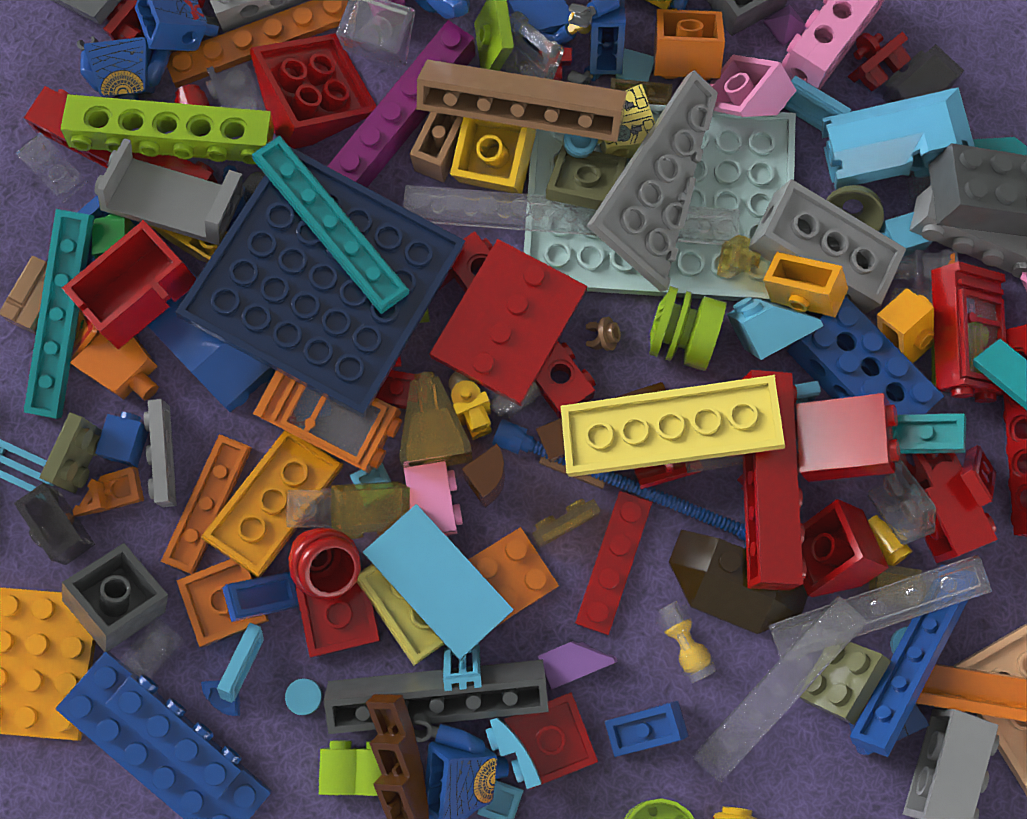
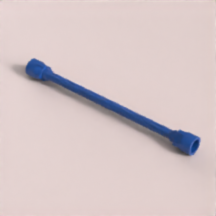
[492,419,746,547]

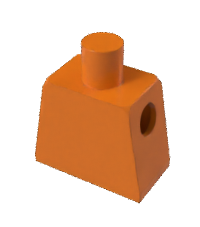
[70,333,159,401]

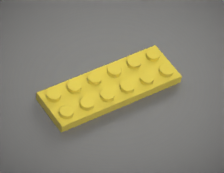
[561,375,785,477]

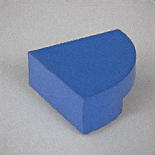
[201,680,240,716]

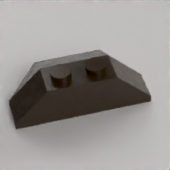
[669,529,808,634]

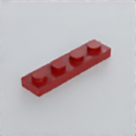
[575,491,653,636]

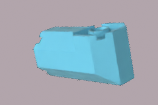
[821,87,975,189]

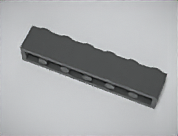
[324,659,549,734]

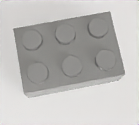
[903,709,999,819]

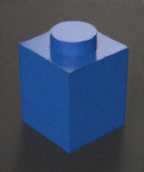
[95,412,149,467]

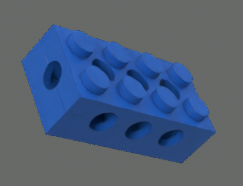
[787,296,944,415]

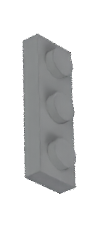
[144,399,177,507]

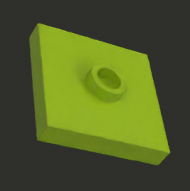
[474,0,514,71]

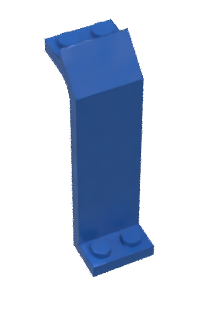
[78,195,276,413]

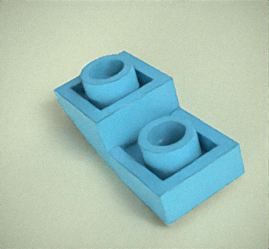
[486,717,542,789]

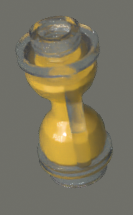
[655,601,717,684]

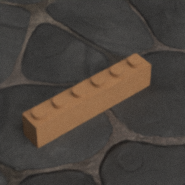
[416,60,627,142]

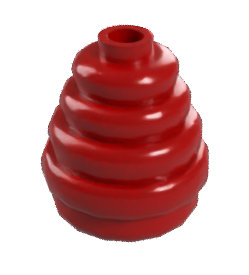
[288,527,361,600]

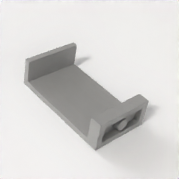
[94,138,243,245]

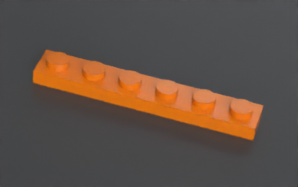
[167,0,355,88]

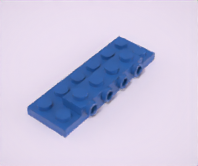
[55,651,272,819]

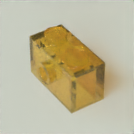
[331,481,410,539]

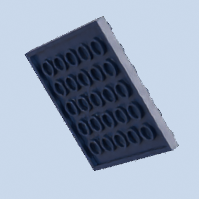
[175,146,465,417]

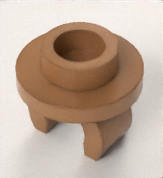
[586,317,621,351]

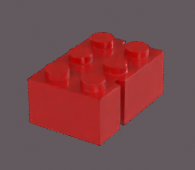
[62,220,196,350]

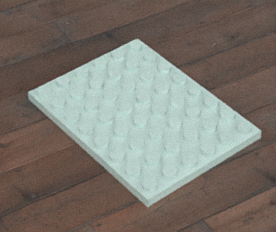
[524,104,796,303]

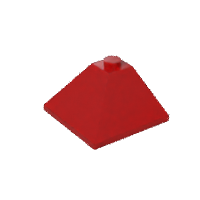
[250,33,376,149]

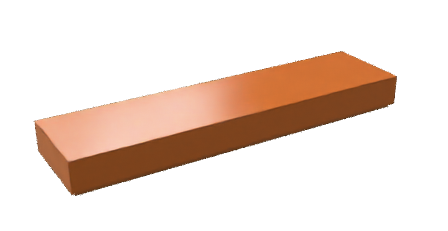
[160,434,252,574]

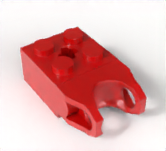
[898,453,998,564]

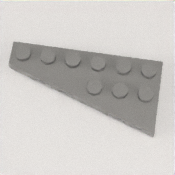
[586,70,718,292]

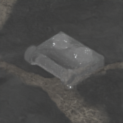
[502,11,564,80]

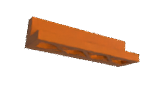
[916,664,1027,722]

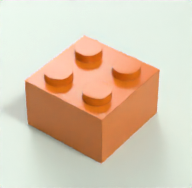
[654,9,725,81]

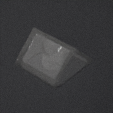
[336,0,415,71]

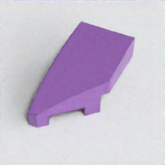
[538,641,618,690]

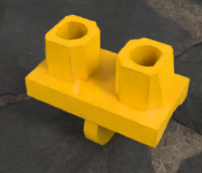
[451,380,492,440]

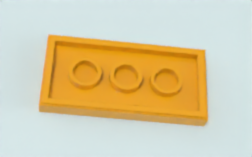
[201,430,343,578]

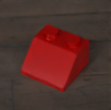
[801,499,889,597]

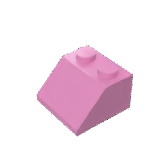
[709,55,797,117]

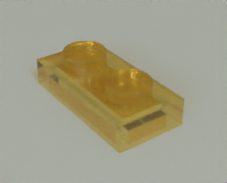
[532,498,601,549]

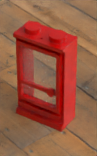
[931,261,1006,403]

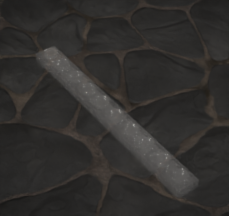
[403,185,740,246]

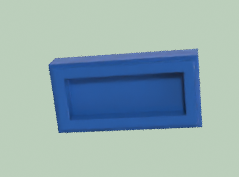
[222,571,299,622]

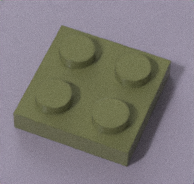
[545,145,627,210]
[39,412,102,494]
[797,635,891,725]

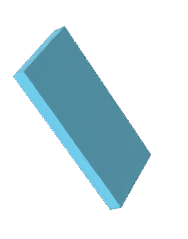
[363,504,514,660]

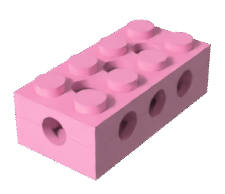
[781,0,884,90]

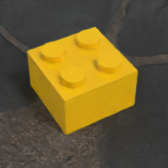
[450,117,537,195]

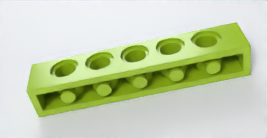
[61,94,275,165]

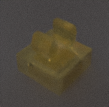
[717,235,761,279]

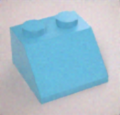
[726,297,824,360]

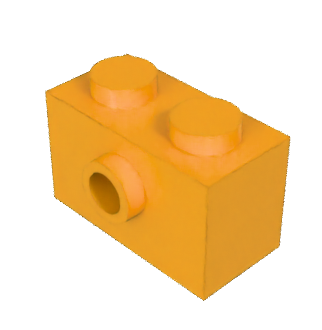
[763,252,848,317]
[877,288,934,364]

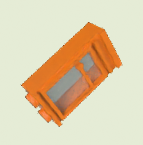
[253,371,402,474]

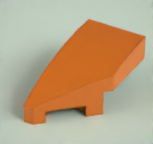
[72,466,144,517]

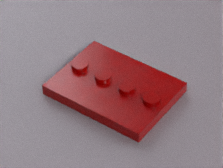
[429,239,588,406]

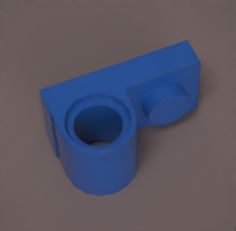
[605,700,689,757]

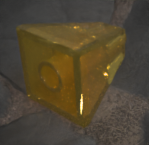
[399,372,473,469]

